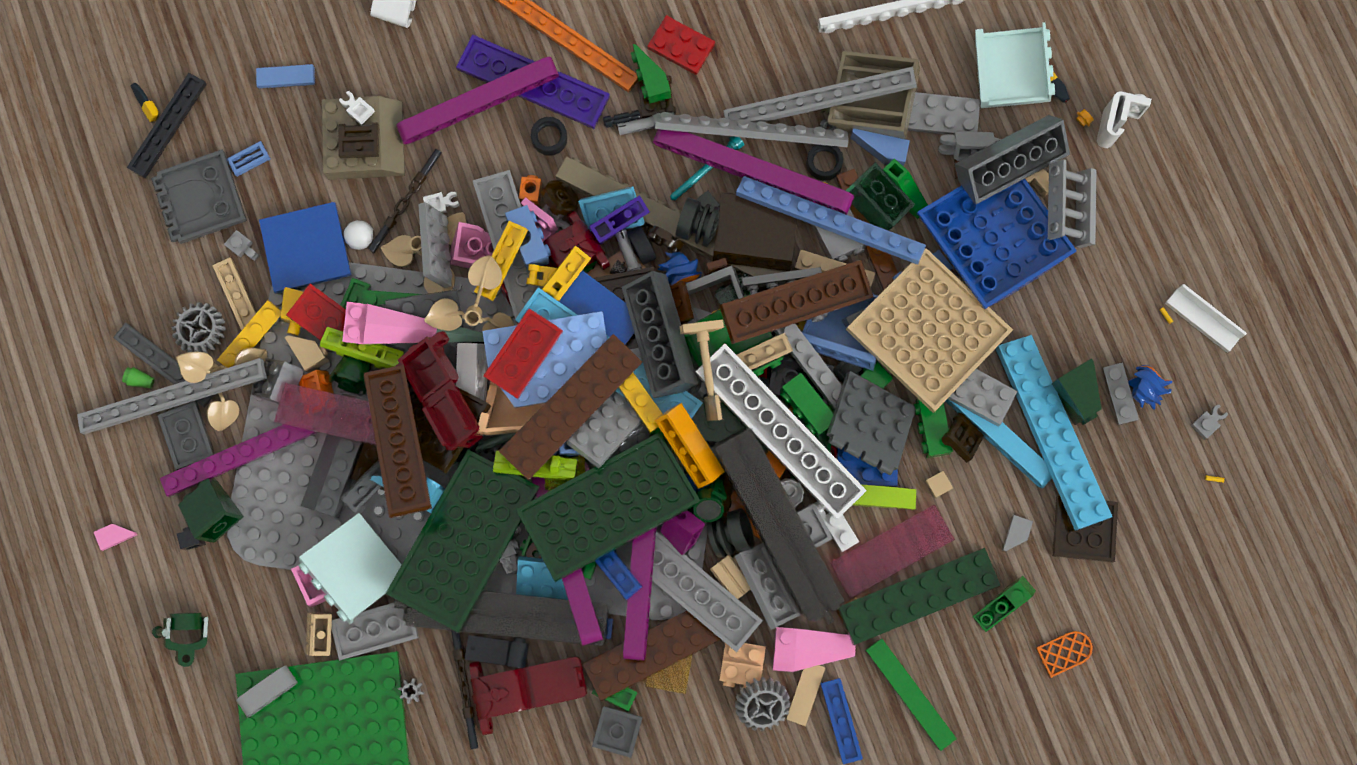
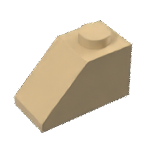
[284,336,329,373]

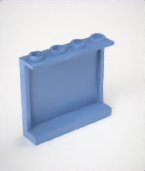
[802,293,878,371]

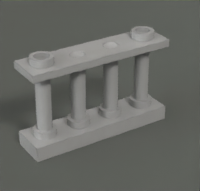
[1048,159,1096,248]
[742,267,828,322]

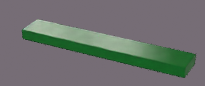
[865,638,957,751]

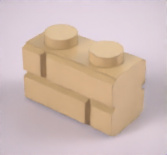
[710,555,751,599]
[306,613,332,656]

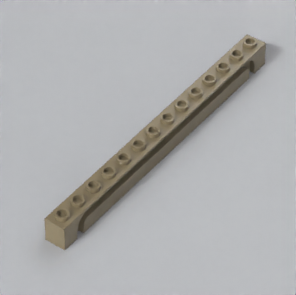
[555,156,796,288]

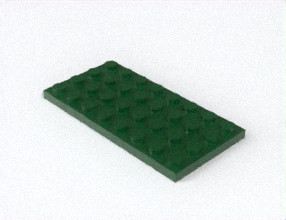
[516,432,700,582]
[385,450,540,633]

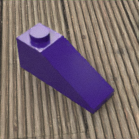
[589,195,650,244]

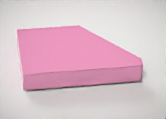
[94,524,137,551]

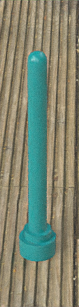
[670,136,745,201]

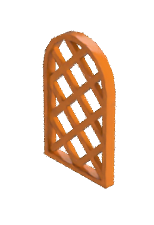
[1036,631,1093,678]

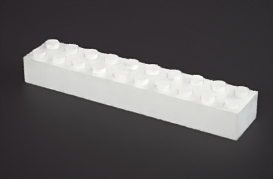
[695,344,866,519]

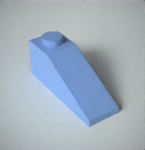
[851,128,910,166]

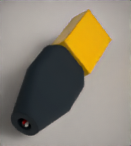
[1050,71,1070,103]
[131,83,159,122]

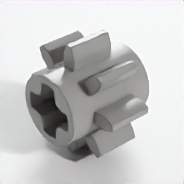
[398,678,425,704]

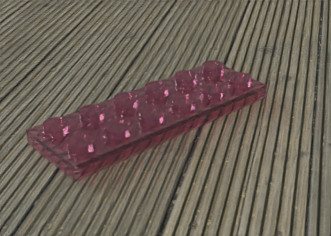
[274,383,376,445]
[830,505,955,598]

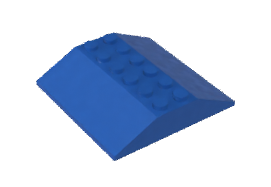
[917,179,1077,310]

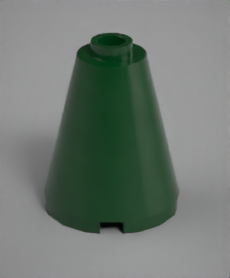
[329,355,371,394]

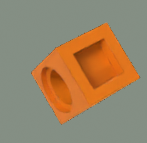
[519,175,543,206]

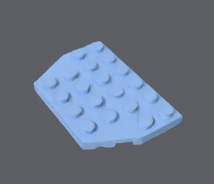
[482,311,607,408]

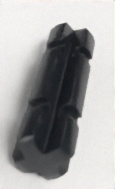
[603,110,641,128]

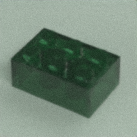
[845,162,915,231]

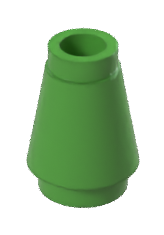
[122,367,155,389]

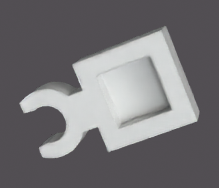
[339,91,375,125]
[423,192,460,213]

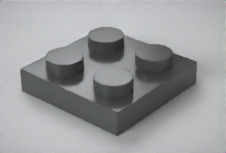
[592,706,643,758]

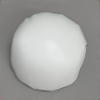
[344,220,373,250]
[774,478,804,510]

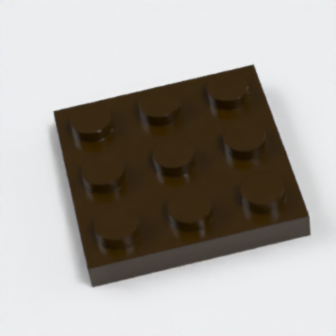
[1053,496,1118,563]

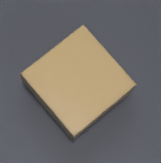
[925,471,953,498]

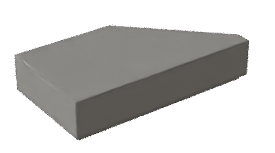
[1002,515,1033,551]

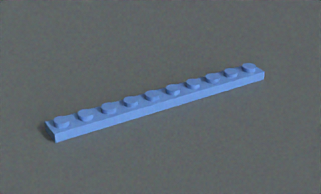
[736,176,926,265]

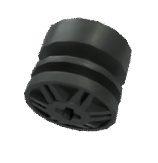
[675,197,720,247]
[707,508,754,558]

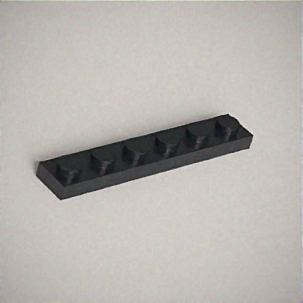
[127,73,207,179]

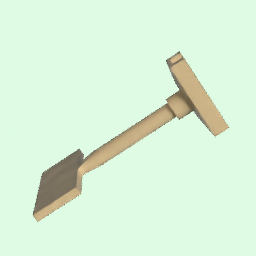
[679,319,724,421]

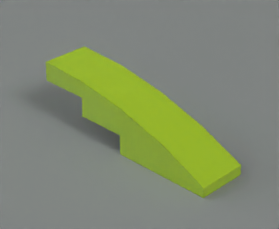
[853,485,916,510]

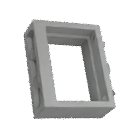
[686,266,745,324]

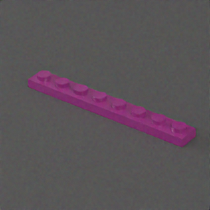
[160,415,317,497]

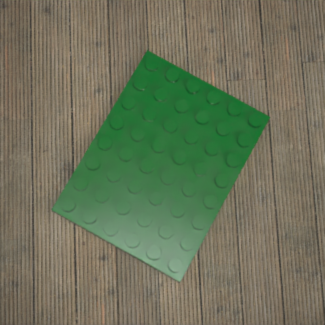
[235,652,410,765]

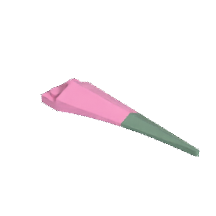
[342,302,484,344]

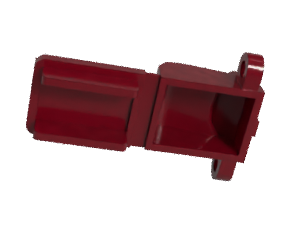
[500,211,610,306]
[394,331,483,451]
[469,657,587,735]

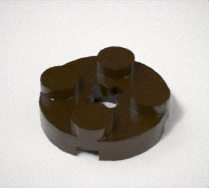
[540,180,579,216]
[646,225,684,253]

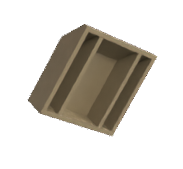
[827,51,920,140]
[322,96,405,180]

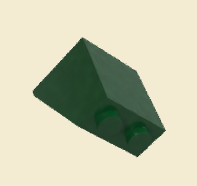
[1052,358,1102,425]
[178,478,244,543]

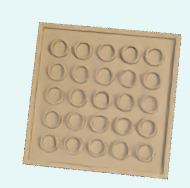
[846,248,1013,413]

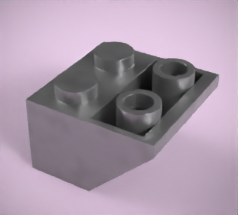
[251,358,304,407]

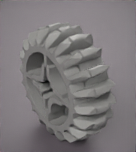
[171,302,226,354]
[735,676,790,732]

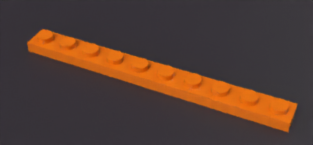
[495,0,638,93]

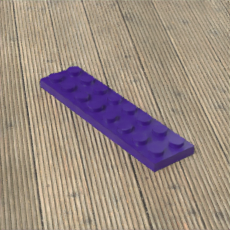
[456,34,610,129]

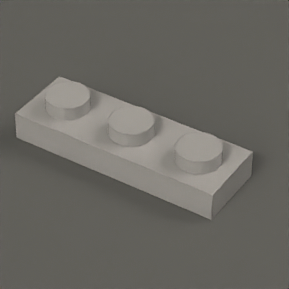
[1103,362,1139,425]

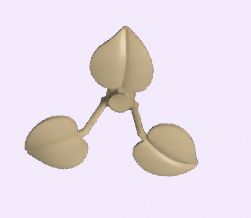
[381,212,467,293]
[424,256,515,331]
[176,348,267,431]

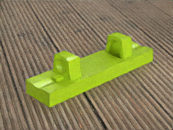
[320,327,404,369]
[493,450,577,481]

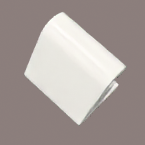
[371,0,416,28]
[1097,92,1151,148]

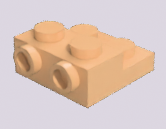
[719,643,766,688]

